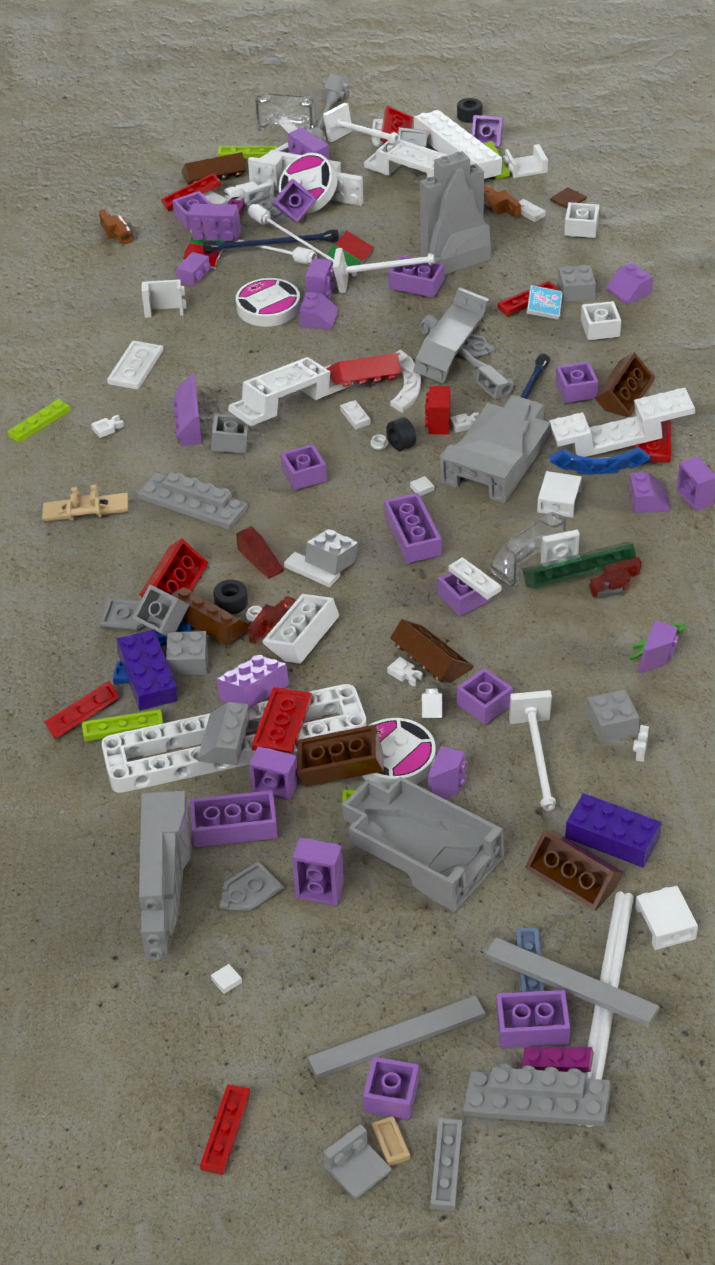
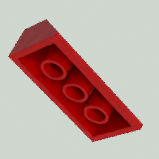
[326,353,402,387]
[139,538,208,598]

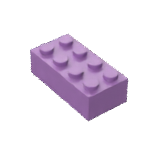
[384,493,441,564]
[189,790,278,847]

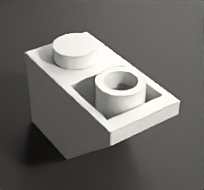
[422,688,442,718]

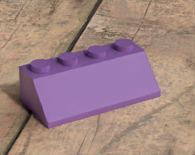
[173,374,202,446]

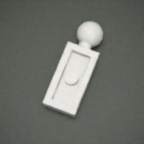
[371,119,383,147]

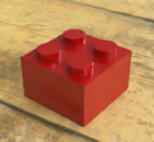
[425,386,451,435]

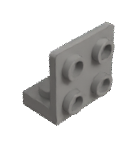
[323,1124,391,1199]

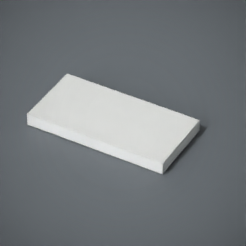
[107,341,163,390]

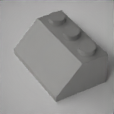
[198,702,250,765]

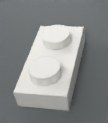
[519,199,546,222]
[340,400,371,429]

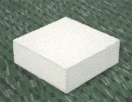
[410,476,434,496]
[211,964,242,994]

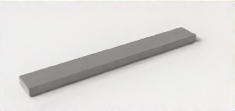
[486,938,659,1027]
[308,996,485,1079]

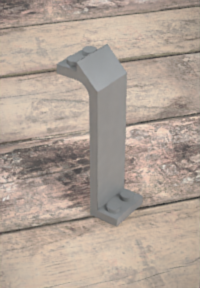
[413,287,489,384]

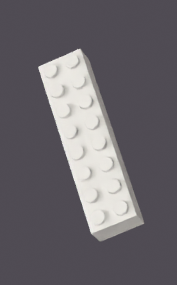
[414,110,502,179]

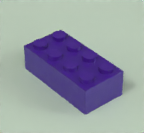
[117,629,177,711]
[565,793,661,868]

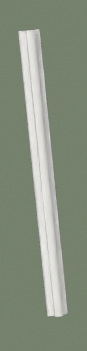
[577,891,634,1127]

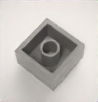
[558,265,596,302]
[211,414,249,454]
[305,529,358,575]
[133,585,189,636]
[166,631,208,676]
[586,690,640,743]

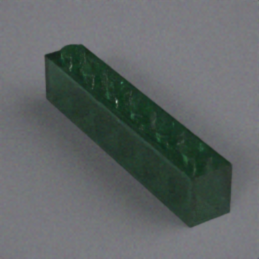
[522,542,637,588]

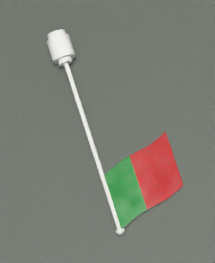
[248,204,374,277]
[183,231,317,269]

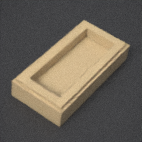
[371,1116,410,1166]

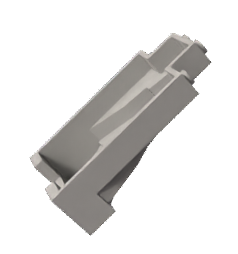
[420,151,491,275]
[440,395,551,503]
[342,777,504,912]
[139,791,192,960]

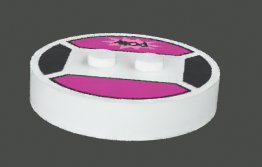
[279,153,338,214]
[236,278,300,327]
[362,718,436,789]

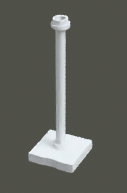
[323,103,400,144]
[333,248,435,293]
[509,690,556,811]

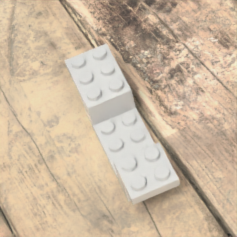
[364,140,448,178]
[248,150,363,206]
[228,357,353,426]
[549,388,695,457]

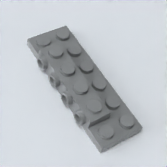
[138,472,248,530]
[463,1064,611,1126]

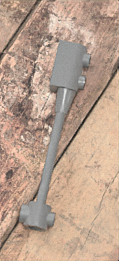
[307,73,347,142]
[420,315,513,400]

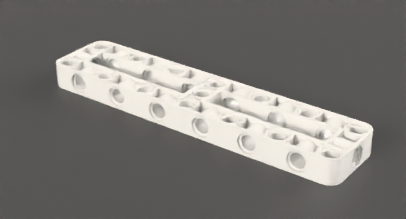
[102,684,367,793]

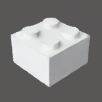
[564,202,599,238]
[581,301,621,340]

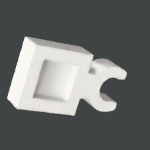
[450,413,479,433]
[91,415,124,438]
[387,657,423,686]
[633,725,649,762]

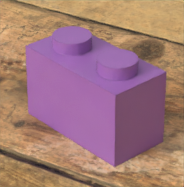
[176,252,210,286]

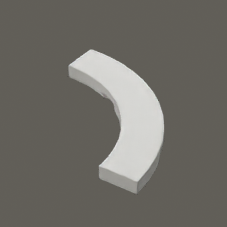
[390,350,421,413]

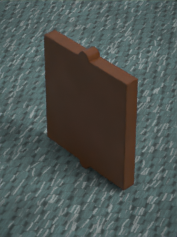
[550,187,587,209]

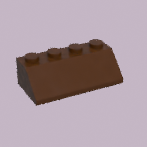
[182,152,246,185]
[595,352,655,417]
[171,587,252,646]
[390,619,474,683]
[297,724,384,787]
[525,830,623,910]

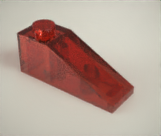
[236,526,284,579]

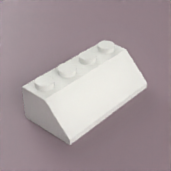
[263,594,339,664]

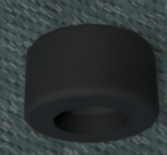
[457,98,483,123]
[386,417,416,451]
[213,579,248,614]

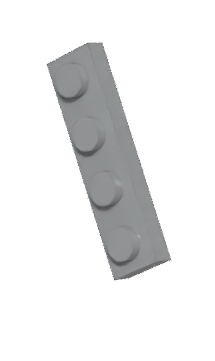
[430,1118,462,1211]

